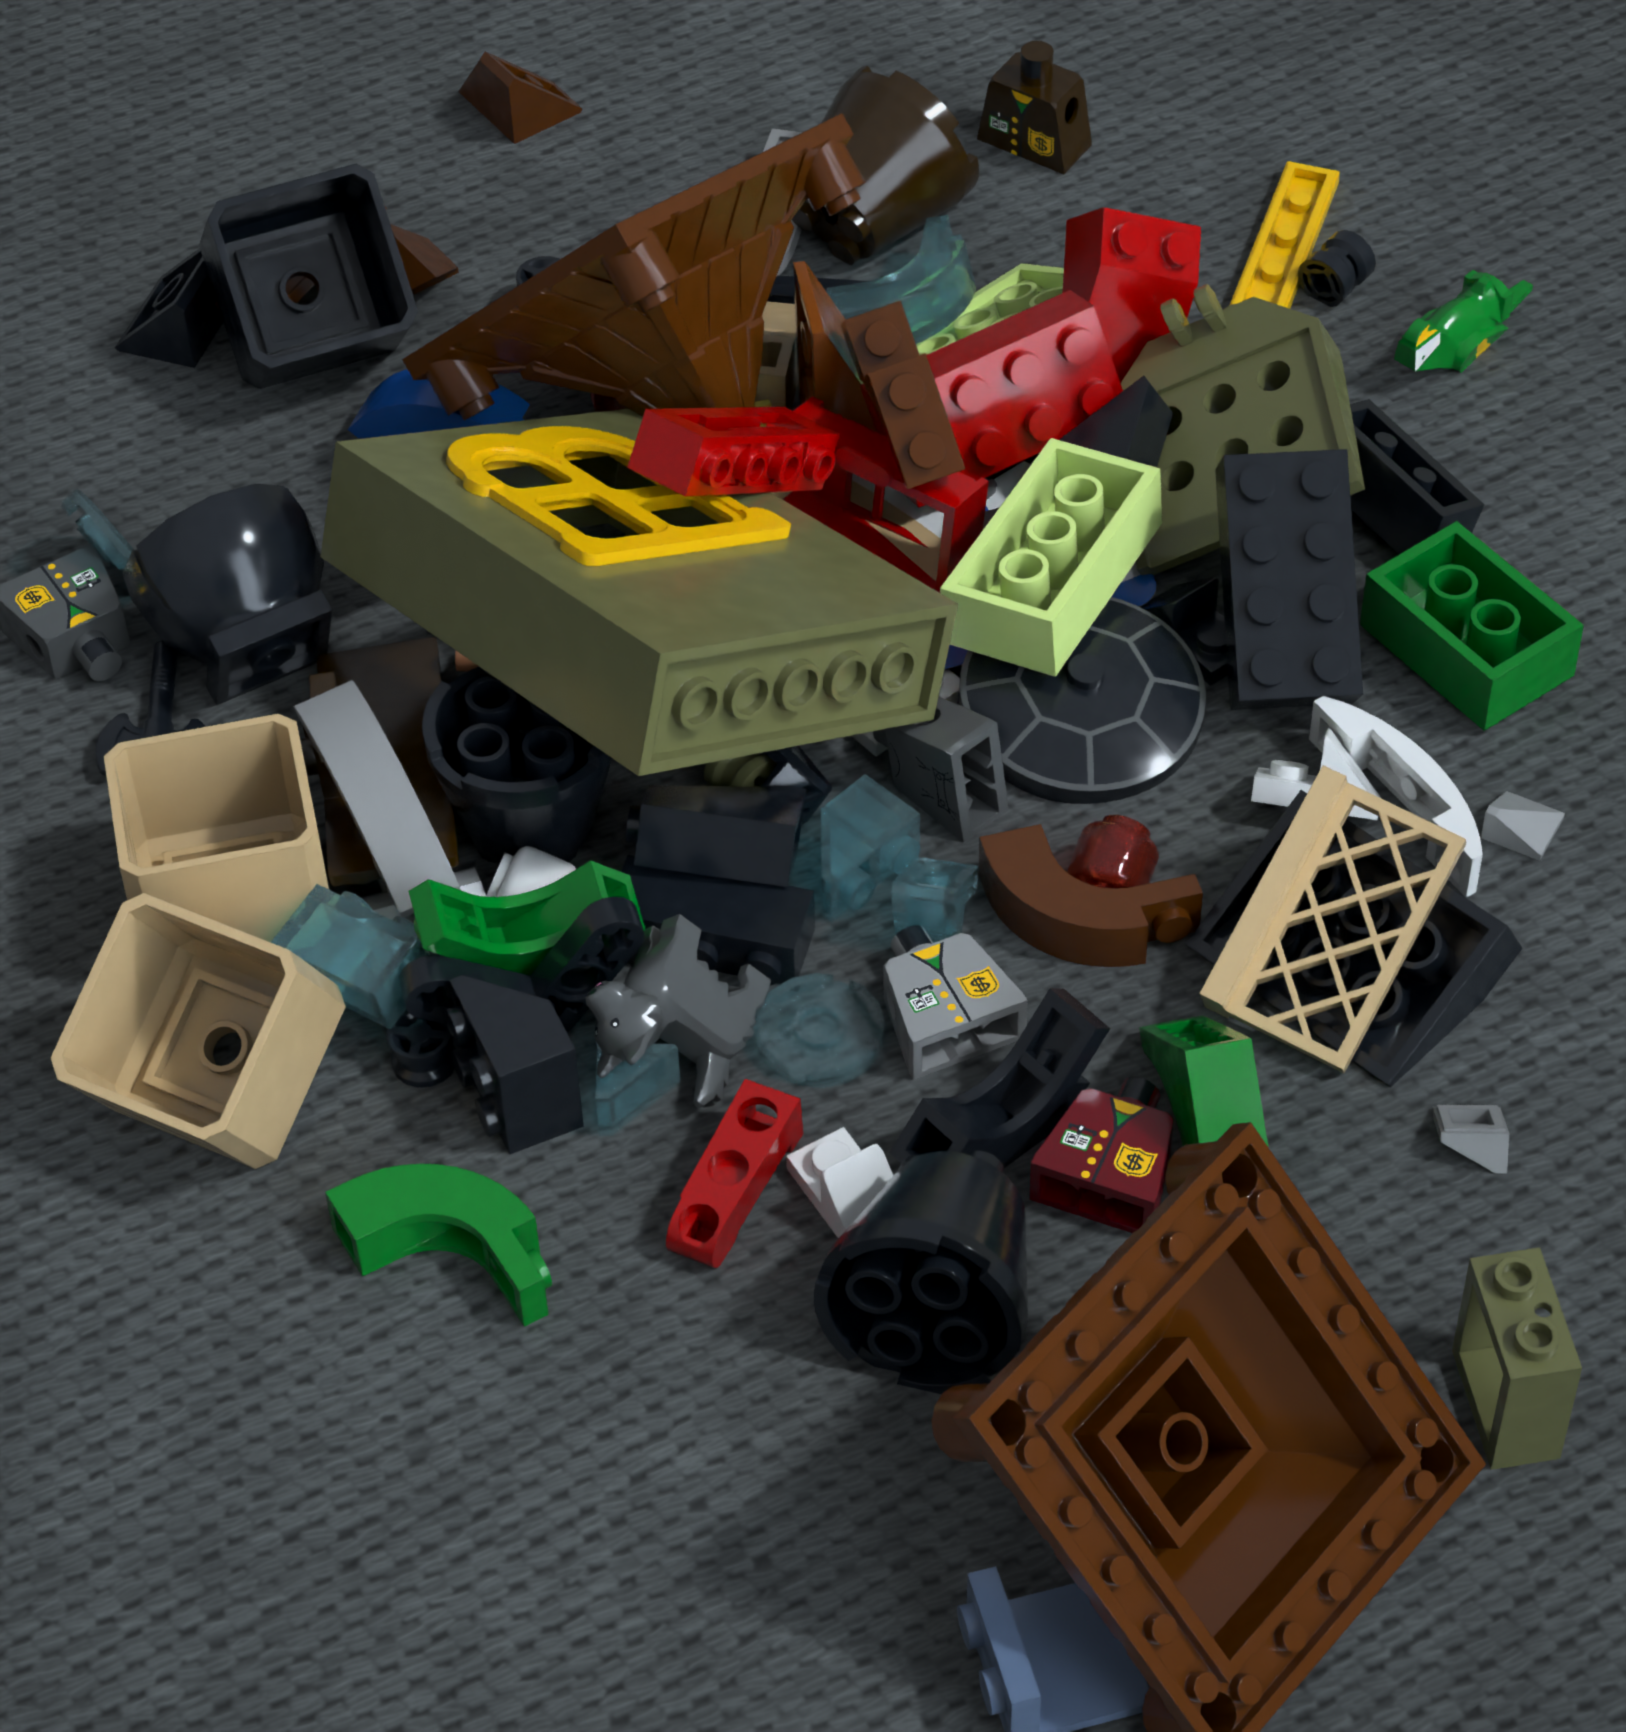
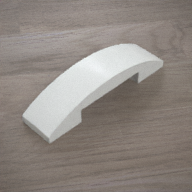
[1309,696,1483,897]

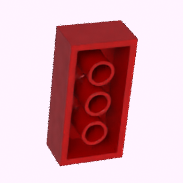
[859,290,1123,508]

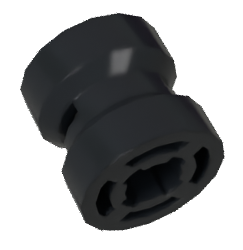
[1298,230,1376,307]

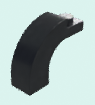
[889,988,1111,1168]

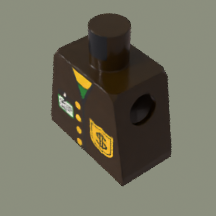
[977,41,1092,175]

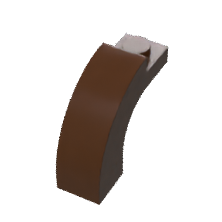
[979,824,1203,967]

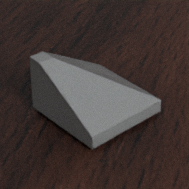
[1481,791,1565,861]
[1433,1105,1509,1174]

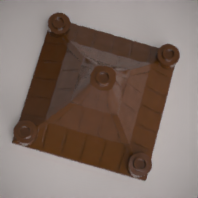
[402,113,866,421]
[932,1122,1486,1732]

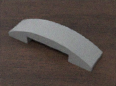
[294,680,461,919]

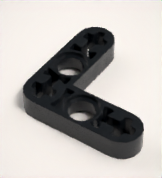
[399,897,644,1033]

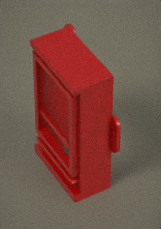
[782,396,989,593]

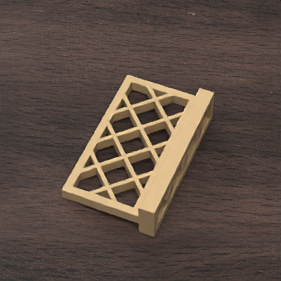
[1199,765,1466,1073]

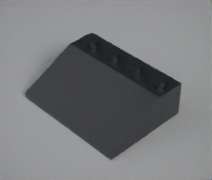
[1186,789,1523,1087]

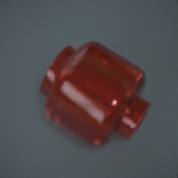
[1067,815,1159,889]

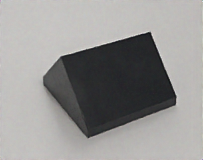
[115,248,223,368]

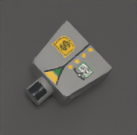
[883,925,1028,1080]

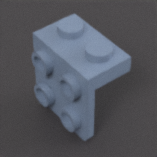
[957,1566,1149,1732]

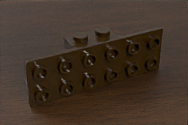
[300,637,459,886]

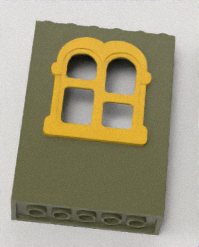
[320,409,958,776]

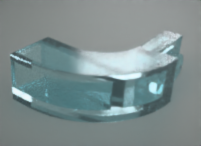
[827,215,976,344]

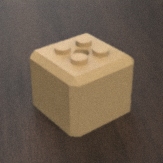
[104,714,336,950]
[51,893,346,1169]

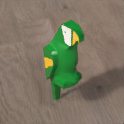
[1394,270,1533,373]

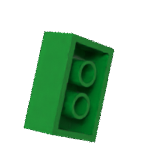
[1360,521,1584,731]

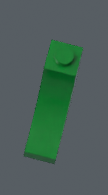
[1139,1015,1268,1146]

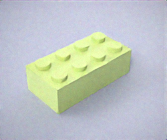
[940,438,1162,677]

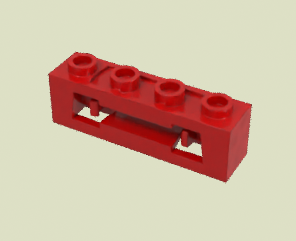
[627,407,840,496]

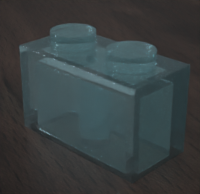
[271,884,430,1029]

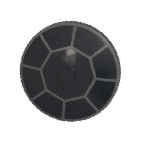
[958,597,1206,804]

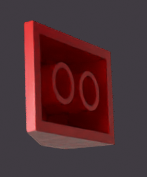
[1062,207,1201,383]

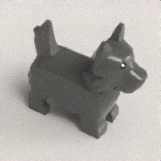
[586,914,771,1108]

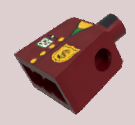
[1029,1077,1174,1233]

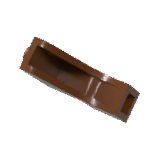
[841,300,965,490]

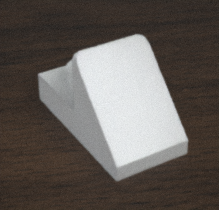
[1251,728,1382,820]
[786,1127,893,1238]

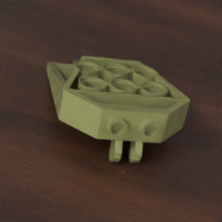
[1121,284,1365,575]

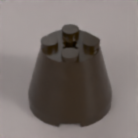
[792,66,979,265]

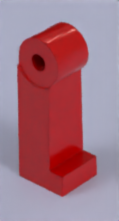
[666,1079,804,1268]

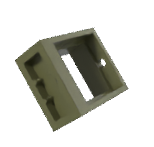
[1452,1247,1582,1470]

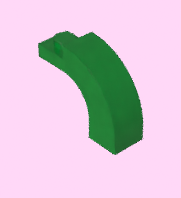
[408,861,646,975]
[325,1164,552,1327]

